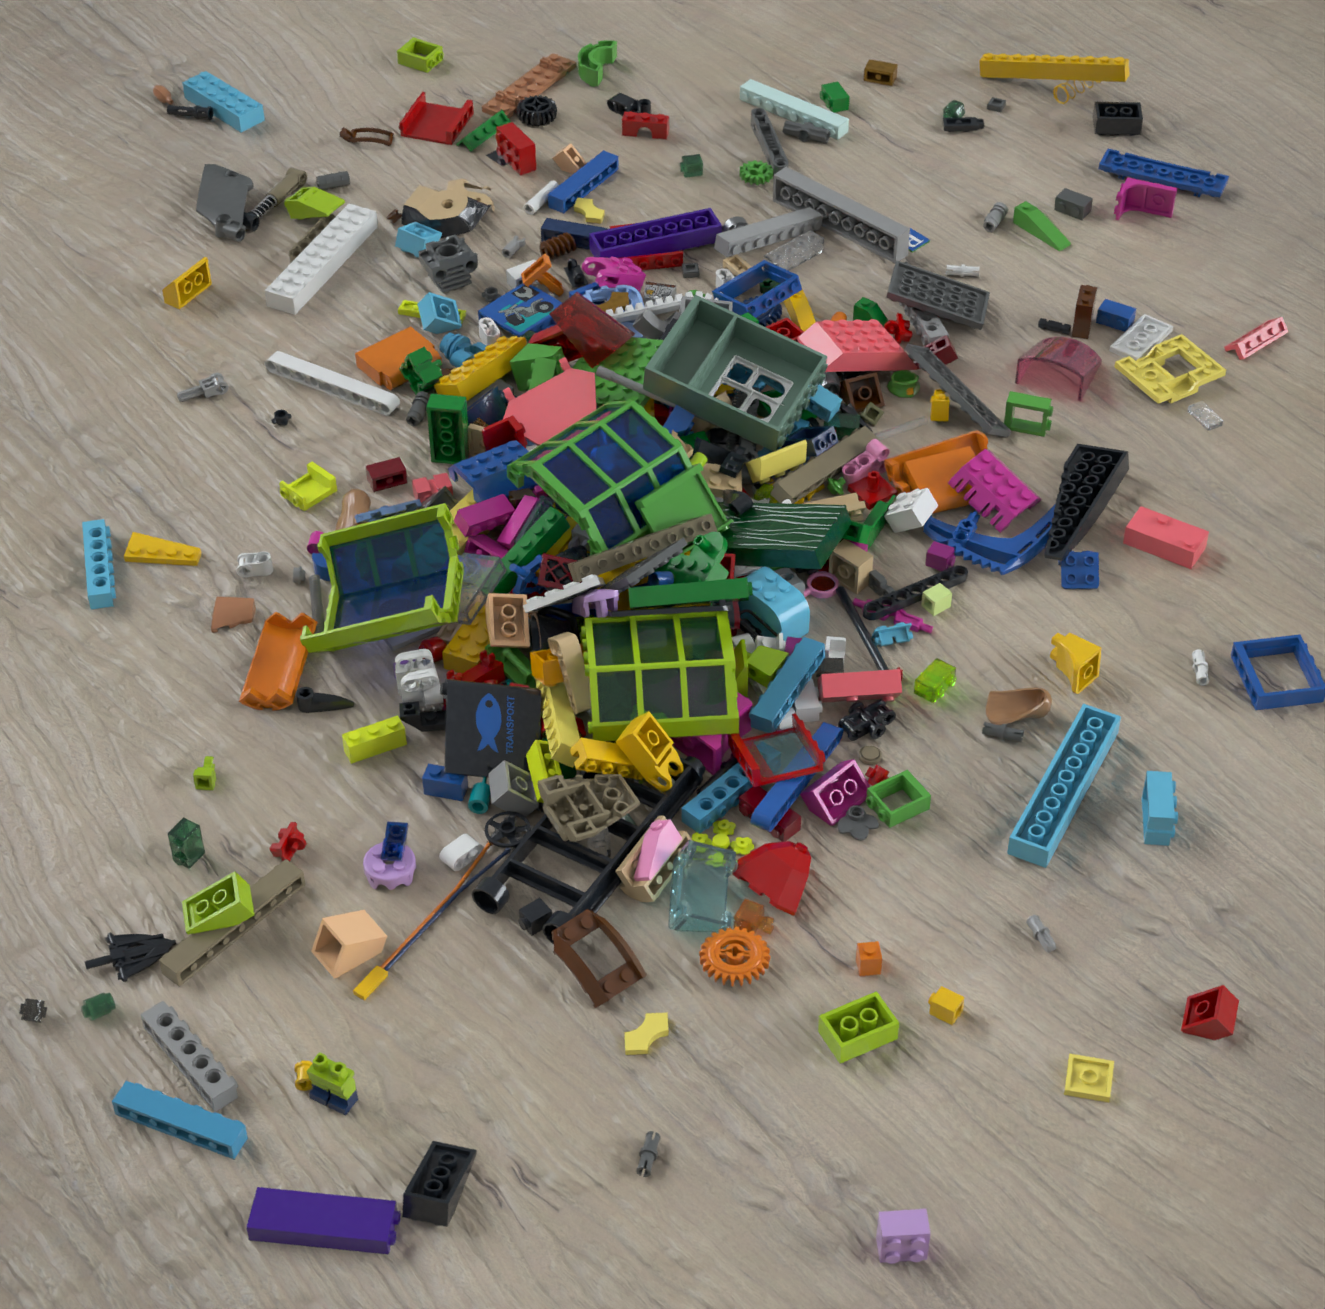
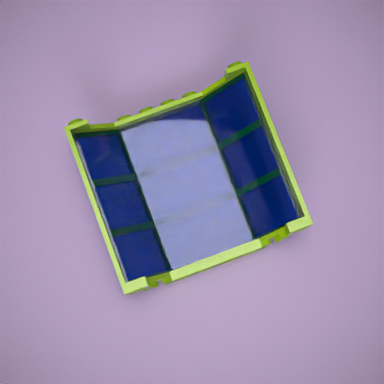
[300,503,464,653]

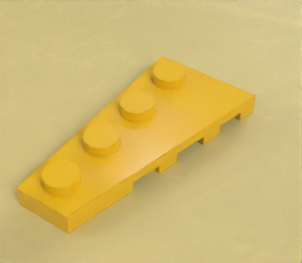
[124,532,201,566]

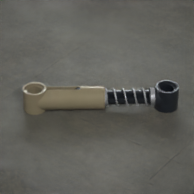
[243,168,307,231]

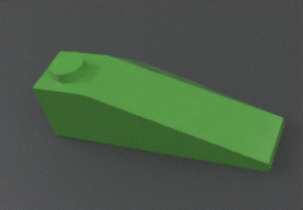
[1013,201,1071,251]

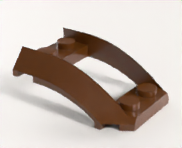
[552,909,647,1008]

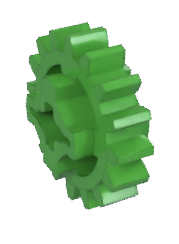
[739,160,773,185]

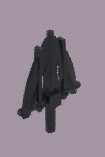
[84,933,176,982]

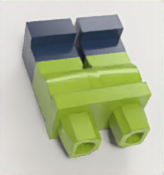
[307,1053,358,1116]

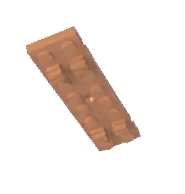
[482,53,576,118]

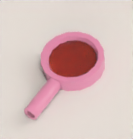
[804,572,839,598]

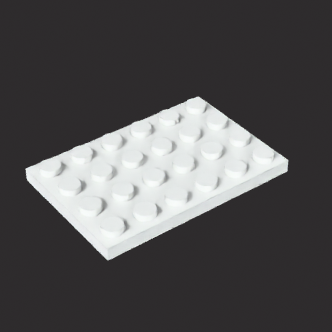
[523,575,605,613]

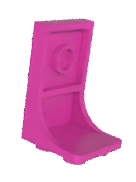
[1114,177,1177,220]

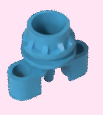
[440,333,487,368]

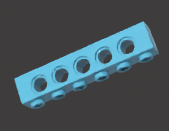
[82,519,116,610]

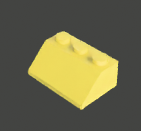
[745,440,807,484]

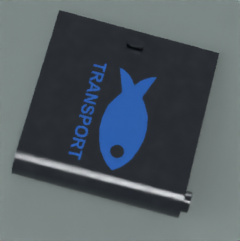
[440,679,541,778]

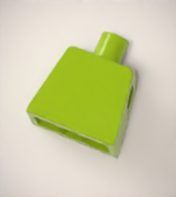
[746,645,789,688]

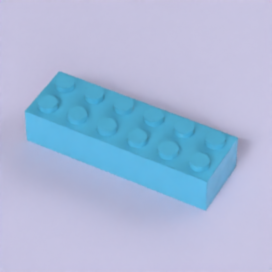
[182,71,265,132]

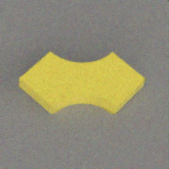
[574,197,605,224]
[624,1012,669,1055]

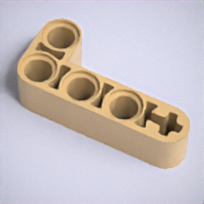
[548,632,591,714]

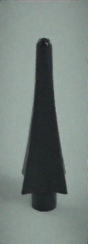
[839,403,873,433]

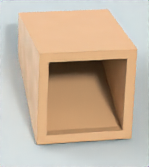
[311,910,387,978]

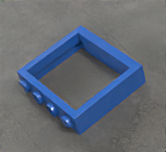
[712,260,802,318]
[1231,634,1325,710]

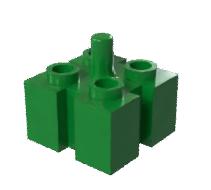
[399,347,443,395]

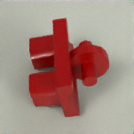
[884,313,913,345]
[269,822,307,862]

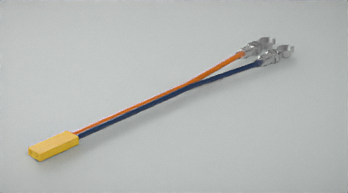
[353,816,533,1001]

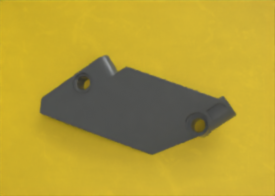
[196,164,254,242]

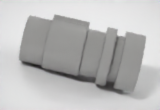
[983,202,1008,232]

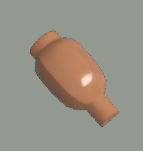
[153,85,174,105]

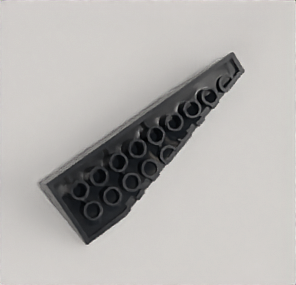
[1044,443,1129,561]

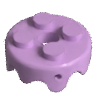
[363,841,416,890]

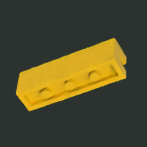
[570,738,644,780]

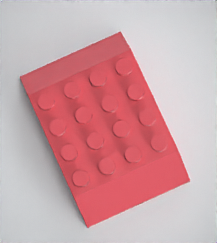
[797,319,917,372]

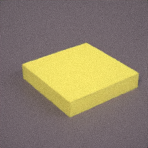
[1064,1053,1114,1103]

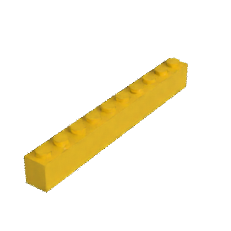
[979,53,1129,82]

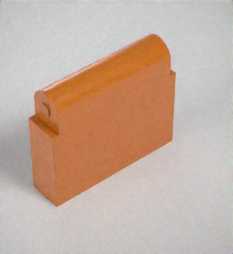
[355,326,442,390]
[902,446,977,514]

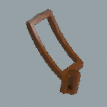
[339,127,393,146]

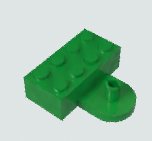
[647,532,729,605]

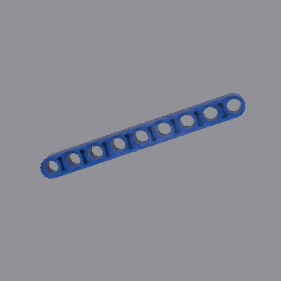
[750,722,843,832]

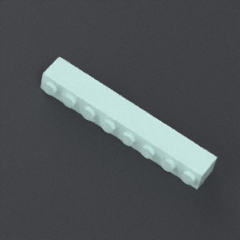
[740,79,849,140]

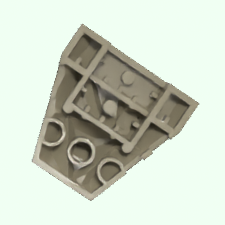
[538,774,640,842]

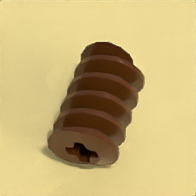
[539,232,576,260]

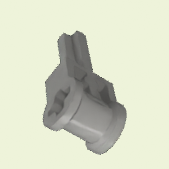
[177,373,228,402]

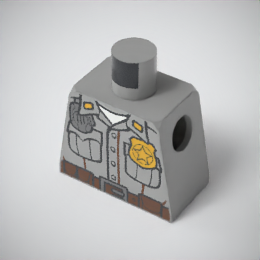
[644,281,676,313]

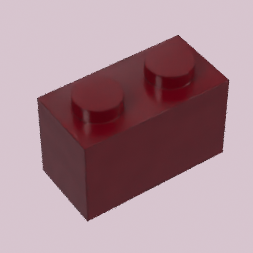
[365,457,408,492]

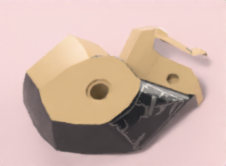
[401,179,494,238]

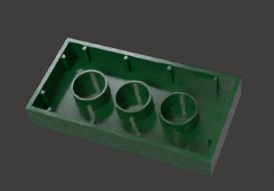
[718,502,852,569]

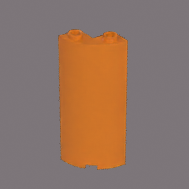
[884,430,988,495]
[239,612,318,711]

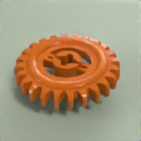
[699,927,771,987]

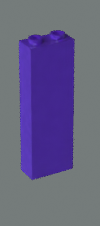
[246,1187,401,1255]

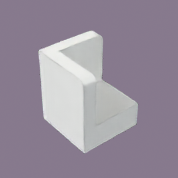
[824,636,846,668]

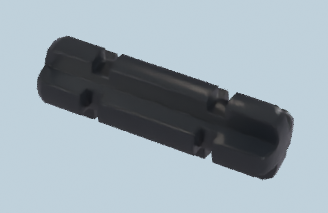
[1038,318,1071,334]

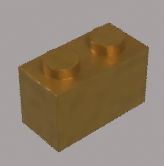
[864,59,898,86]

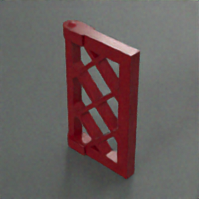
[537,553,582,590]

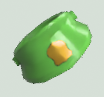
[887,370,920,398]

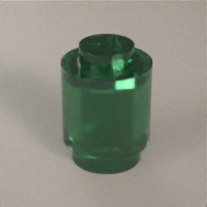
[81,992,116,1021]

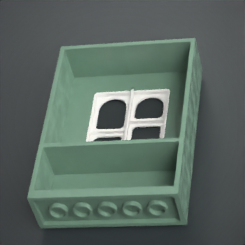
[643,295,828,451]

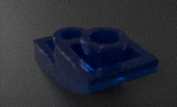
[381,821,409,862]

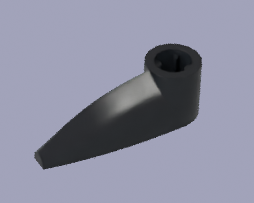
[722,489,754,517]
[296,687,354,713]

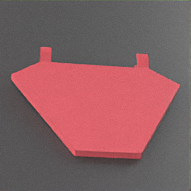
[503,357,598,453]

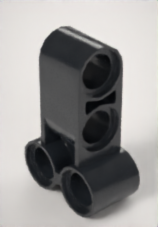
[607,93,651,116]

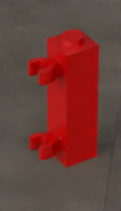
[442,650,505,705]

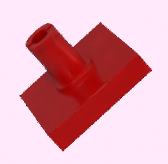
[847,471,898,510]

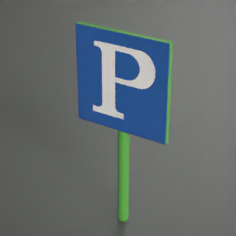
[908,228,930,253]

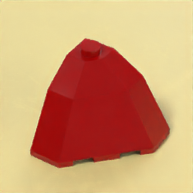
[730,841,811,916]

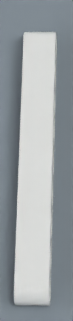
[265,351,400,416]

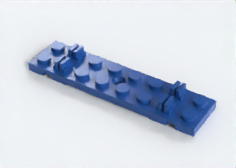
[1098,148,1229,198]

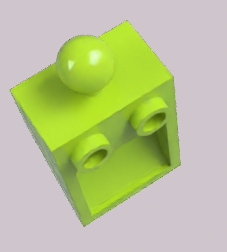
[284,187,345,220]

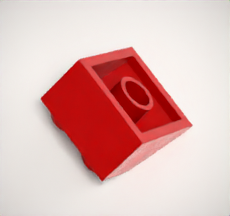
[1181,985,1239,1040]

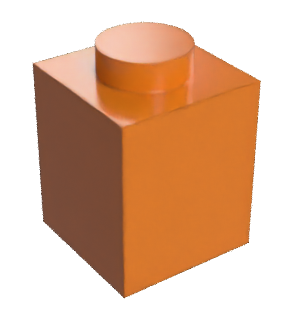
[856,941,882,976]

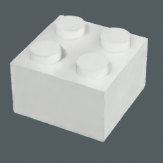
[884,488,938,533]

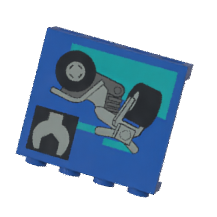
[478,283,568,343]

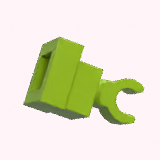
[193,756,216,791]

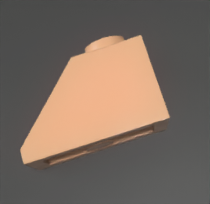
[552,143,587,174]

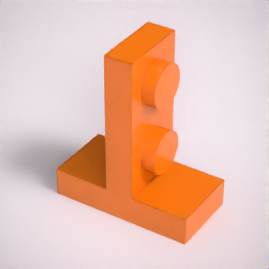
[521,254,564,297]

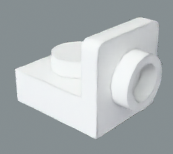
[755,633,786,651]

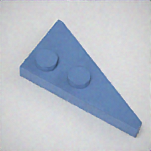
[354,499,422,523]

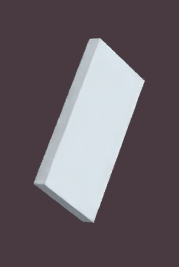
[1109,314,1173,360]

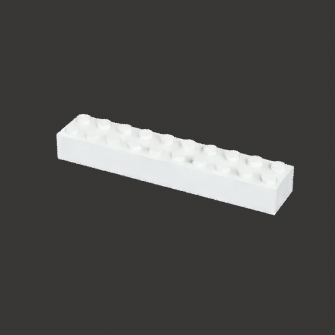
[265,204,378,315]

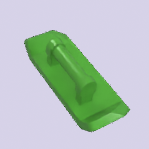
[485,644,536,688]

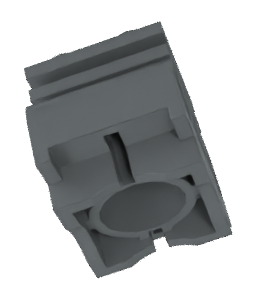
[419,234,478,293]

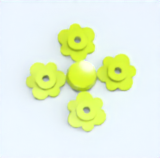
[691,819,754,869]

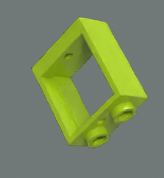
[397,37,444,73]

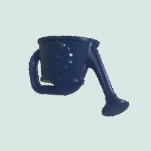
[467,385,517,426]

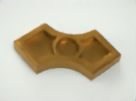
[595,292,629,316]

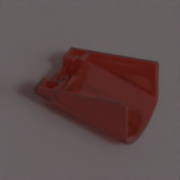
[549,292,636,368]

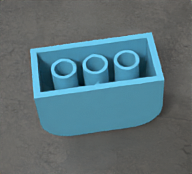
[738,566,810,641]

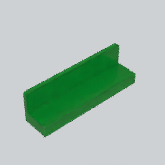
[456,110,511,152]
[863,495,896,550]

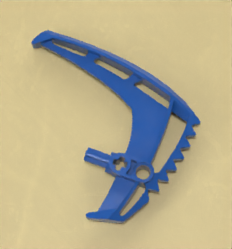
[923,503,1056,575]

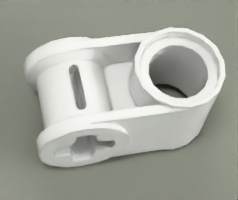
[236,551,274,578]

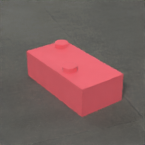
[1123,506,1209,569]
[817,669,902,703]

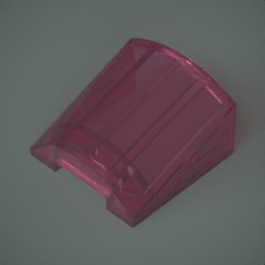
[1015,337,1102,401]

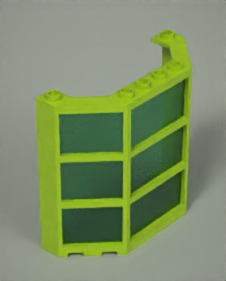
[580,611,739,741]

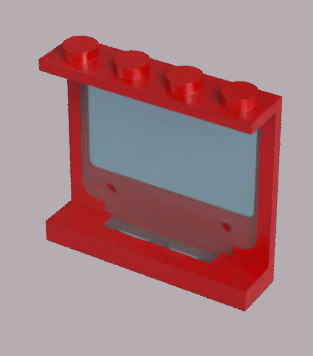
[727,713,826,787]

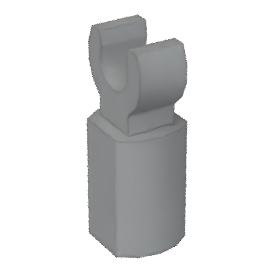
[502,235,526,258]

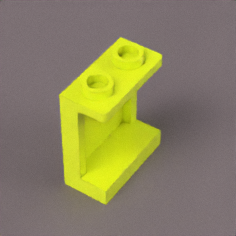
[279,461,337,511]

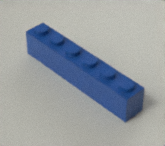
[548,150,619,214]

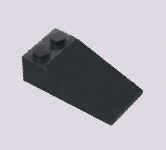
[402,1141,477,1227]

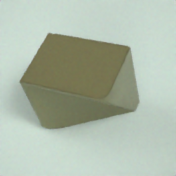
[860,402,884,426]

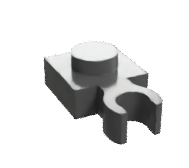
[868,569,895,596]

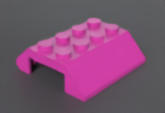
[948,449,1042,533]

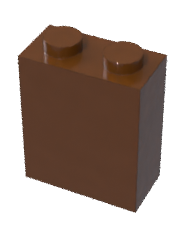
[1072,285,1097,339]

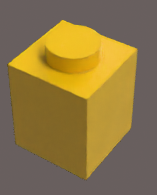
[928,986,965,1025]

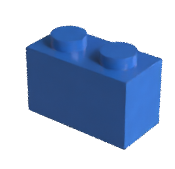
[1096,299,1137,332]
[422,763,468,802]

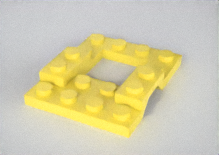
[1114,334,1226,404]

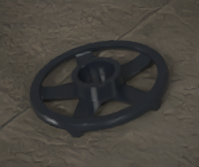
[484,811,531,848]

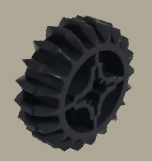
[517,95,557,127]

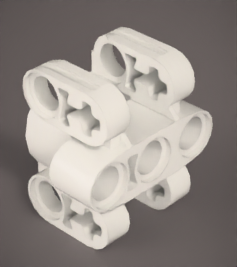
[395,649,443,713]

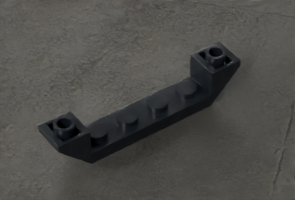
[399,701,446,732]

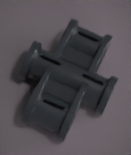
[838,699,896,741]

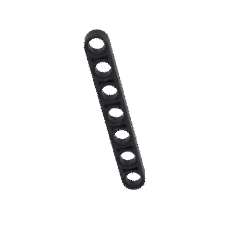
[863,565,968,621]

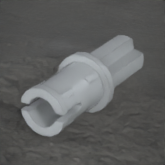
[1026,915,1056,952]

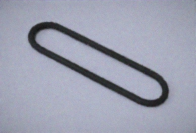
[740,609,784,640]

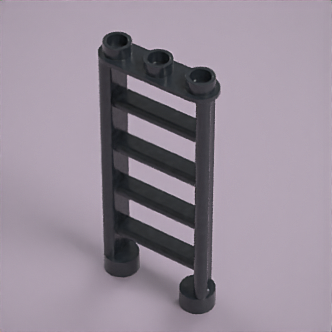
[472,741,705,944]

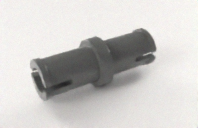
[982,722,1024,742]
[636,1131,661,1177]

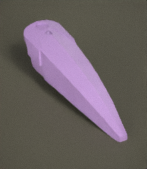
[572,589,619,618]

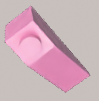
[634,820,682,881]

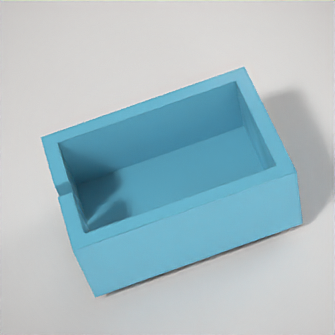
[1141,771,1178,846]

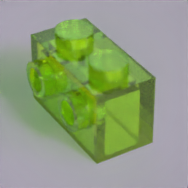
[914,658,957,704]

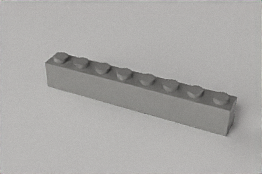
[714,207,823,257]

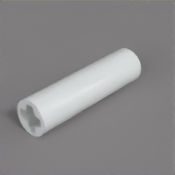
[523,181,559,215]

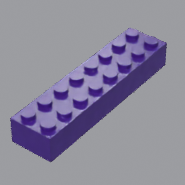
[589,208,722,258]

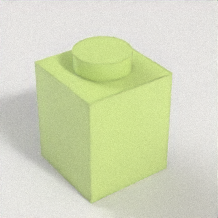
[921,583,952,616]

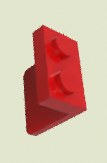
[481,415,528,452]

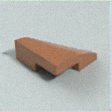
[211,597,256,633]

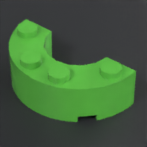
[578,40,617,87]

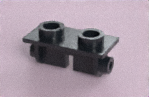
[564,258,588,288]
[710,428,739,445]

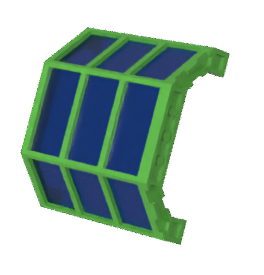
[507,400,692,556]

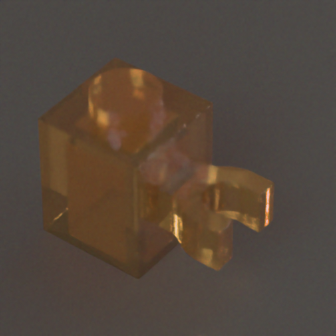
[734,899,774,934]

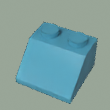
[395,222,442,258]
[418,292,462,334]

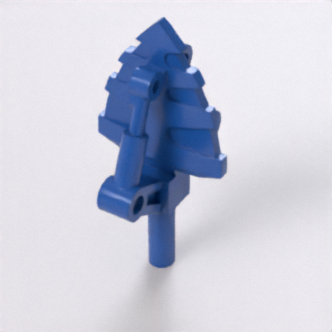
[509,554,551,595]

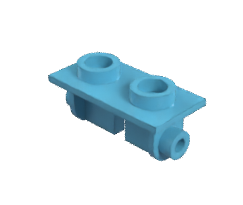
[872,622,913,647]

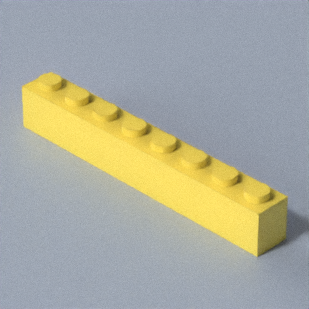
[534,677,580,768]

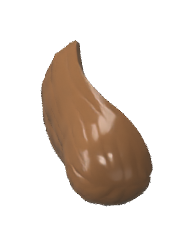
[335,489,371,531]
[986,687,1052,725]

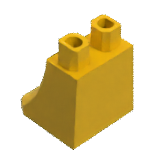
[1050,632,1102,694]

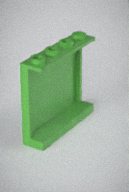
[634,463,734,555]

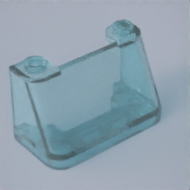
[668,840,738,932]

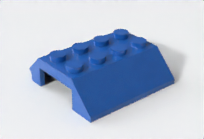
[448,440,538,503]

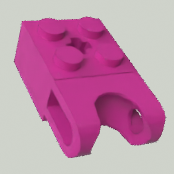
[582,257,646,293]

